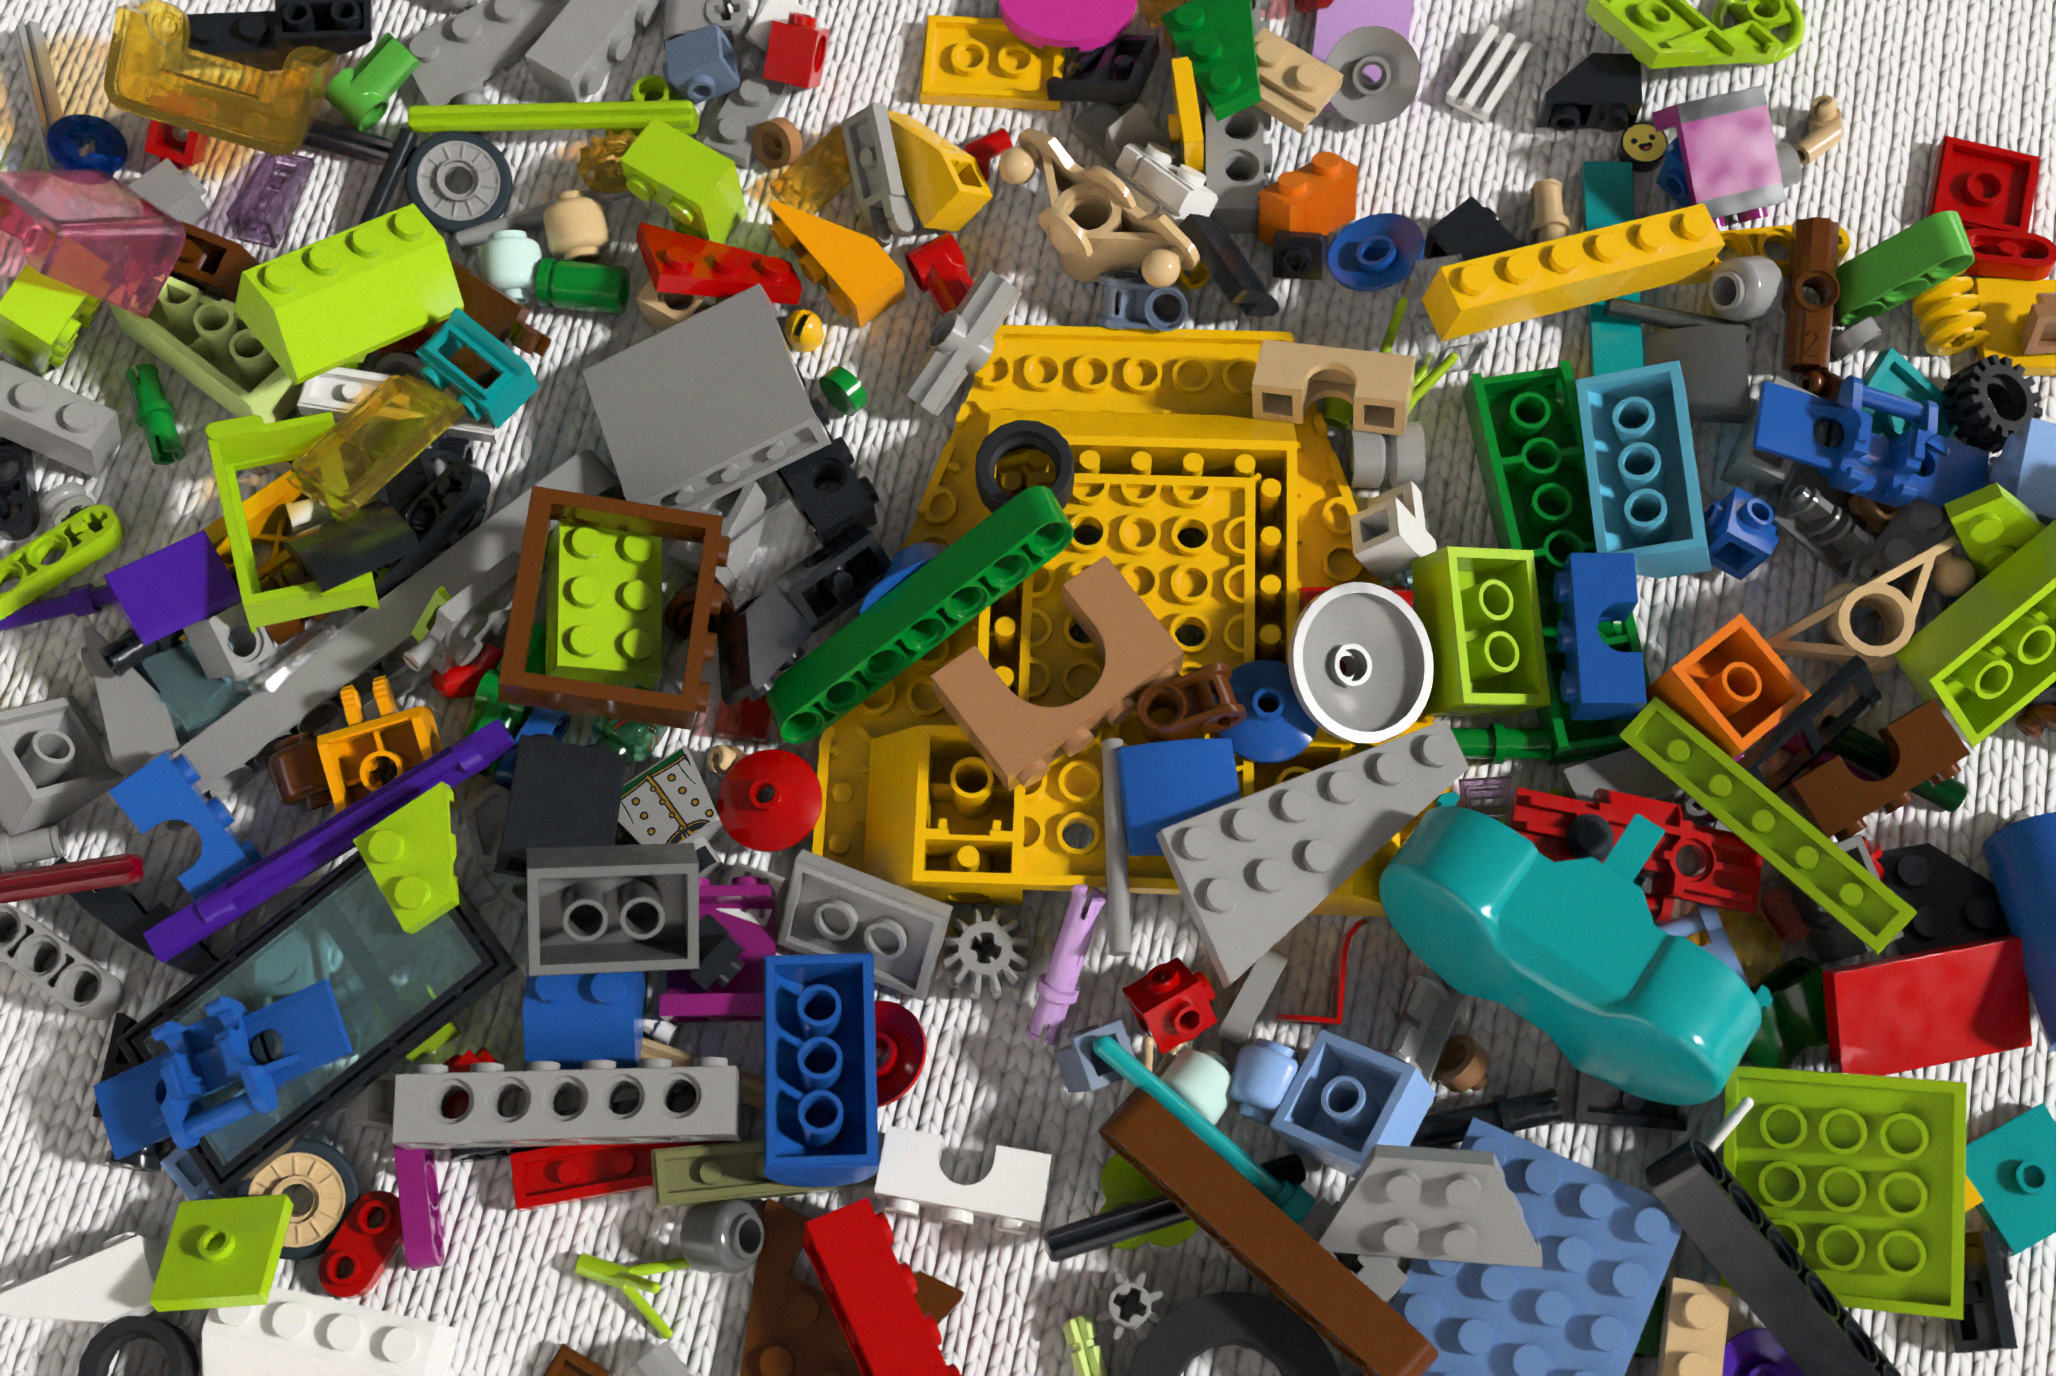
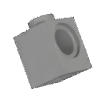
[183,601,277,682]

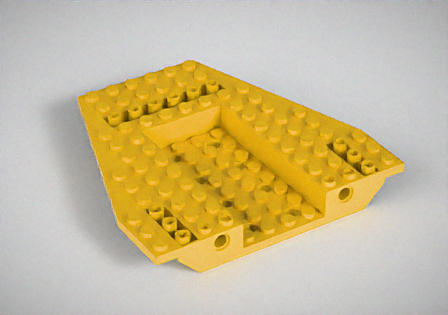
[812,325,1451,917]

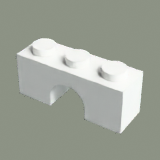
[874,1125,1052,1235]

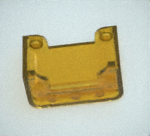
[104,0,338,156]

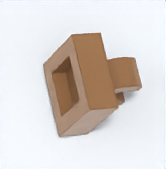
[2018,292,2056,355]

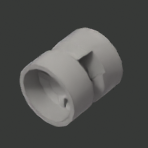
[1345,421,1426,488]

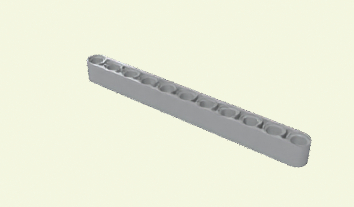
[163,450,624,831]

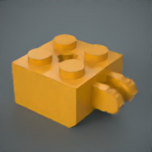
[317,675,460,814]

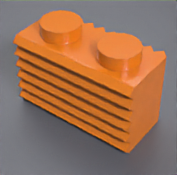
[1257,152,1358,247]

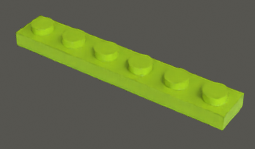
[1619,696,1917,955]

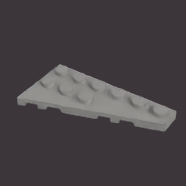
[1156,719,1469,989]

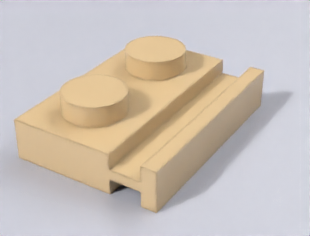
[1254,27,1344,135]

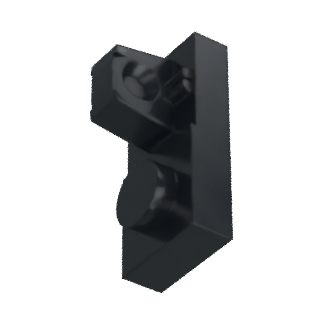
[1950,1231,2018,1353]

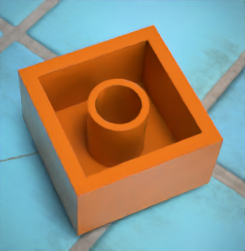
[1645,613,1811,759]

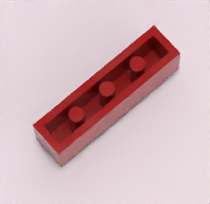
[802,1197,962,1376]

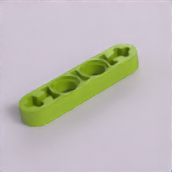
[0,504,126,621]

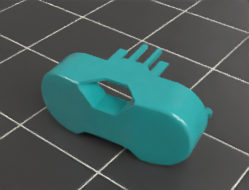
[1379,792,1773,1106]

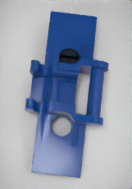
[1752,375,1989,509]
[93,979,354,1160]

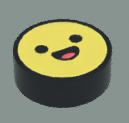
[1617,122,1669,172]

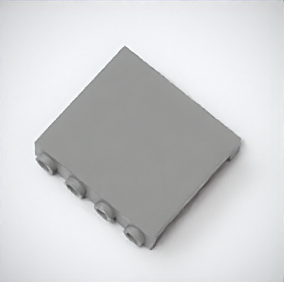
[582,283,831,511]

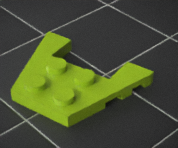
[1585,0,1784,69]

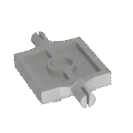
[403,551,547,675]

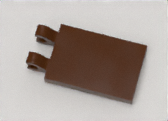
[397,257,552,389]

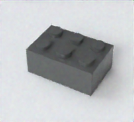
[526,843,699,976]

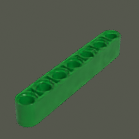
[765,486,1074,744]

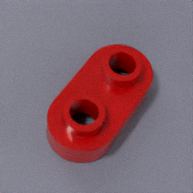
[1965,228,2056,281]
[318,1191,403,1299]

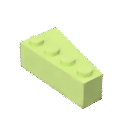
[105,265,304,424]

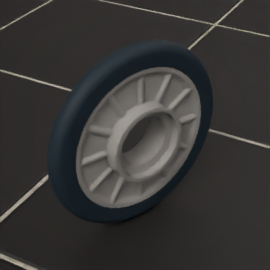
[405,131,513,234]

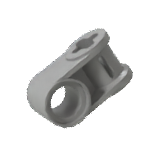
[663,0,753,54]

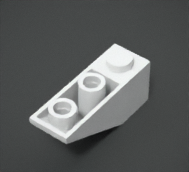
[0,1232,163,1325]

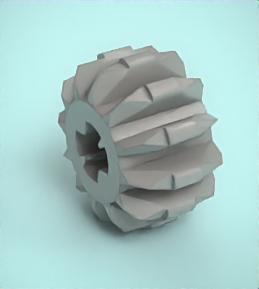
[941,908,1031,1000]

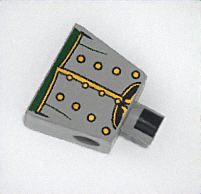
[617,745,726,878]

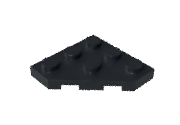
[1876,843,2029,992]

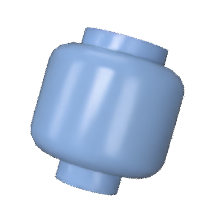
[1230,1038,1302,1125]

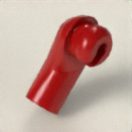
[963,128,1013,182]
[430,643,504,699]

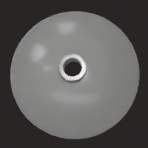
[1288,582,1434,744]

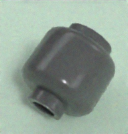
[680,1199,765,1274]

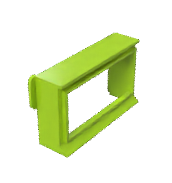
[205,411,380,633]

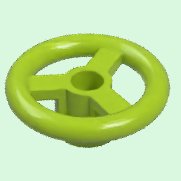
[1710,0,1805,65]

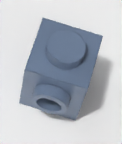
[663,23,741,105]

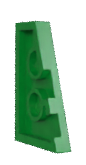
[1161,0,1262,122]

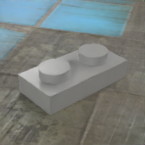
[702,68,788,170]

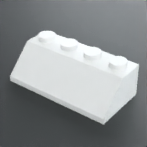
[202,1286,455,1376]

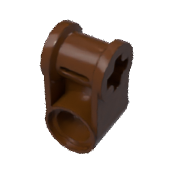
[1137,663,1247,743]

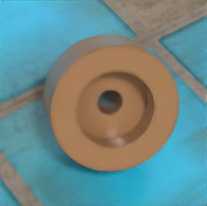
[752,117,802,169]
[1434,1034,1489,1093]

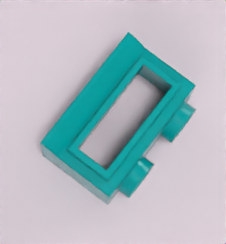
[416,307,540,429]

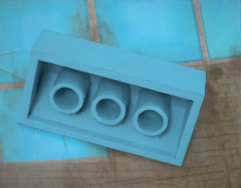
[1576,360,1712,579]

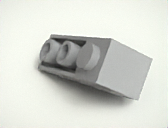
[81,625,189,777]

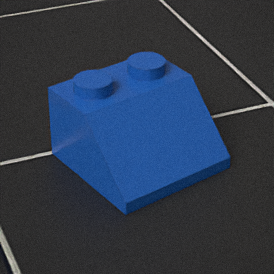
[522,963,648,1089]

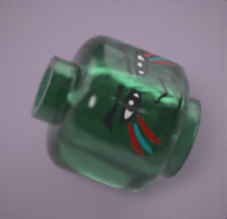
[591,685,668,766]

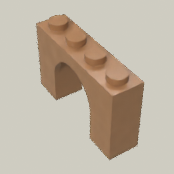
[931,555,1184,792]

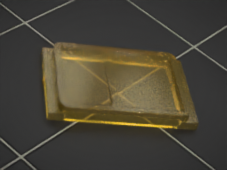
[286,374,467,520]

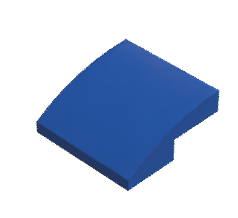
[1115,738,1240,856]

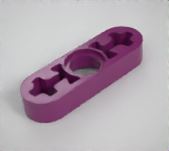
[392,1112,445,1271]

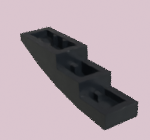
[53,856,218,979]

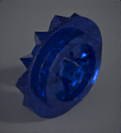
[46,114,128,183]

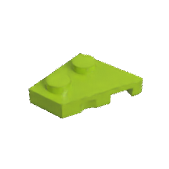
[353,781,459,935]

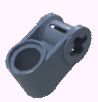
[1096,271,1192,332]

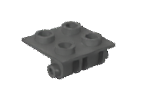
[1773,461,1877,579]

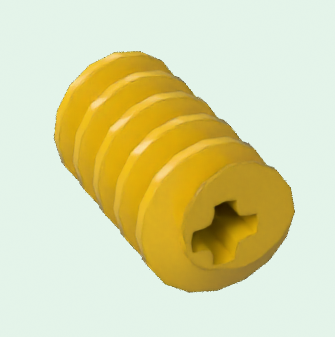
[1910,269,1991,356]

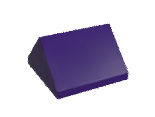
[104,530,242,646]

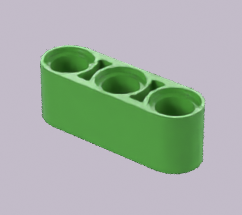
[1835,211,1975,326]

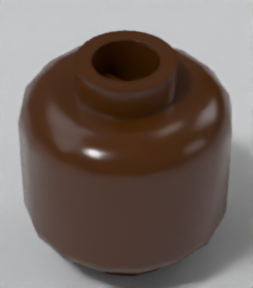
[266,731,333,812]

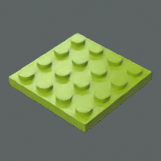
[1720,1065,1967,1320]

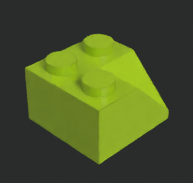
[620,117,747,244]

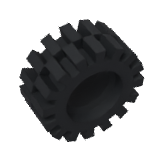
[1942,355,2043,454]

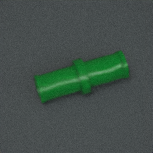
[125,363,185,465]
[1451,723,1553,764]

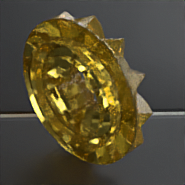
[577,129,638,194]

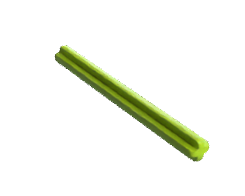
[407,100,695,133]

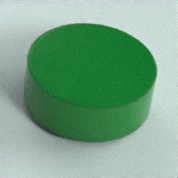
[819,366,867,416]

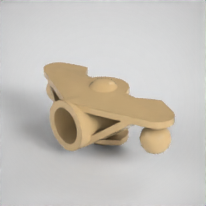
[998,128,1200,288]
[1765,534,1976,676]

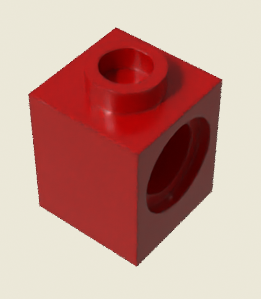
[763,12,830,89]

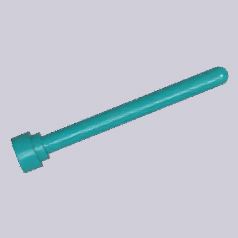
[1093,1035,1316,1225]

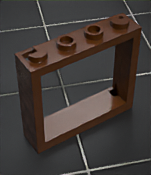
[498,485,730,730]

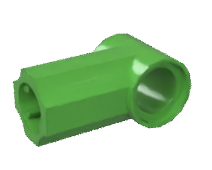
[324,32,421,131]

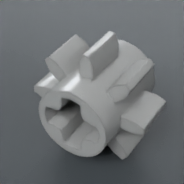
[1096,1271,1163,1343]

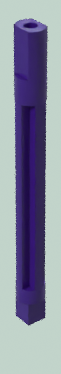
[143,719,518,963]

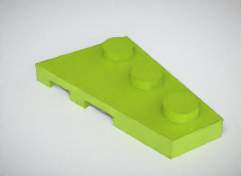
[1944,482,2046,581]

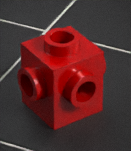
[1122,957,1218,1055]

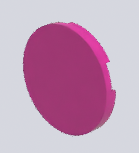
[998,0,1138,52]

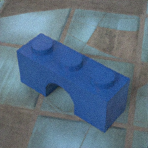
[1553,553,1647,720]
[108,749,265,900]

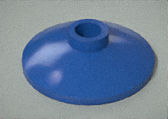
[1327,213,1425,292]
[1214,660,1318,764]

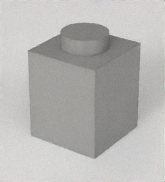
[120,158,211,226]

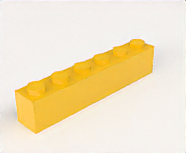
[1421,203,1725,342]

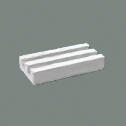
[1445,24,1533,123]

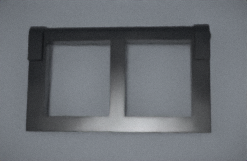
[1737,655,1884,795]

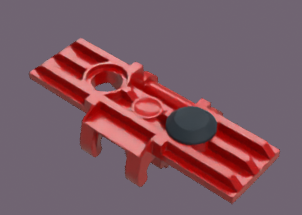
[1509,787,1763,924]

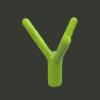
[575,1252,691,1339]

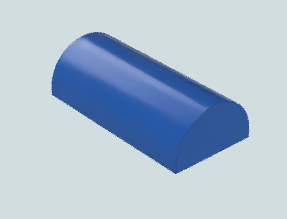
[1982,812,2056,1052]
[763,953,879,1187]

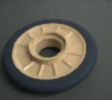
[234,1138,360,1260]

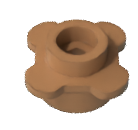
[1848,495,1901,534]

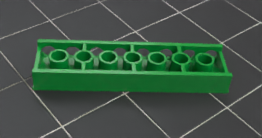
[1462,360,1651,766]

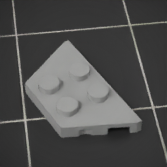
[1317,1144,1543,1268]

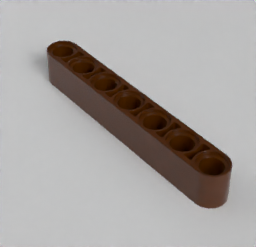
[1098,1088,1439,1376]

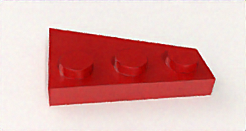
[636,222,802,305]

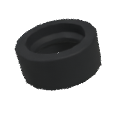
[975,420,1074,513]
[78,1316,199,1376]

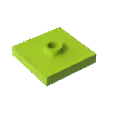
[149,1194,294,1312]

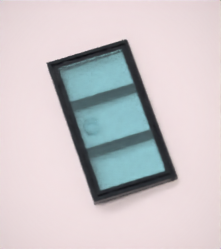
[117,851,518,1198]

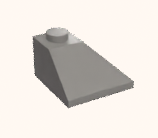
[0,695,125,836]

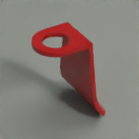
[1276,918,1368,1027]

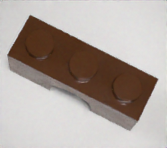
[1785,699,1971,841]

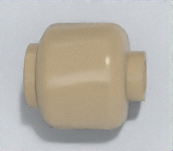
[542,190,611,263]

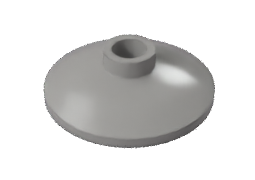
[1325,26,1420,125]

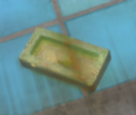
[770,125,853,215]

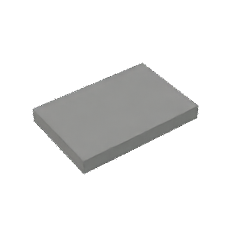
[776,849,953,1001]

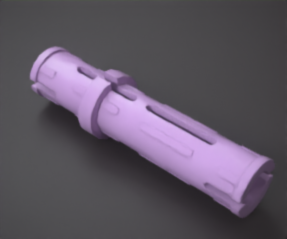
[1025,884,1107,1045]

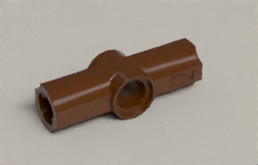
[1781,217,1840,374]

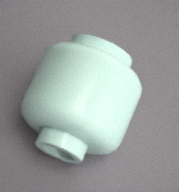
[478,230,542,304]
[1159,1050,1233,1125]

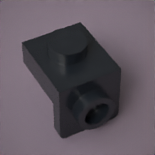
[1273,231,1328,280]
[689,914,747,990]

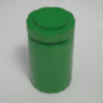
[535,257,630,316]

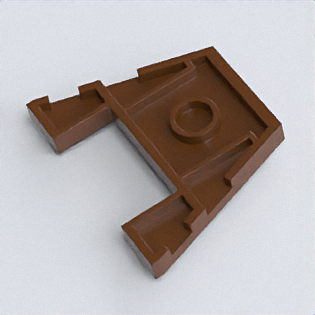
[740,1198,965,1376]

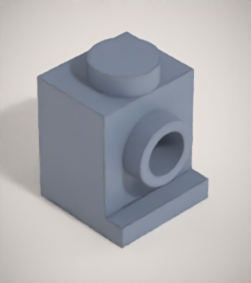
[1054,1019,1135,1093]

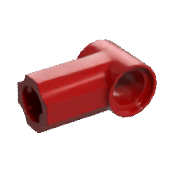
[904,232,973,316]

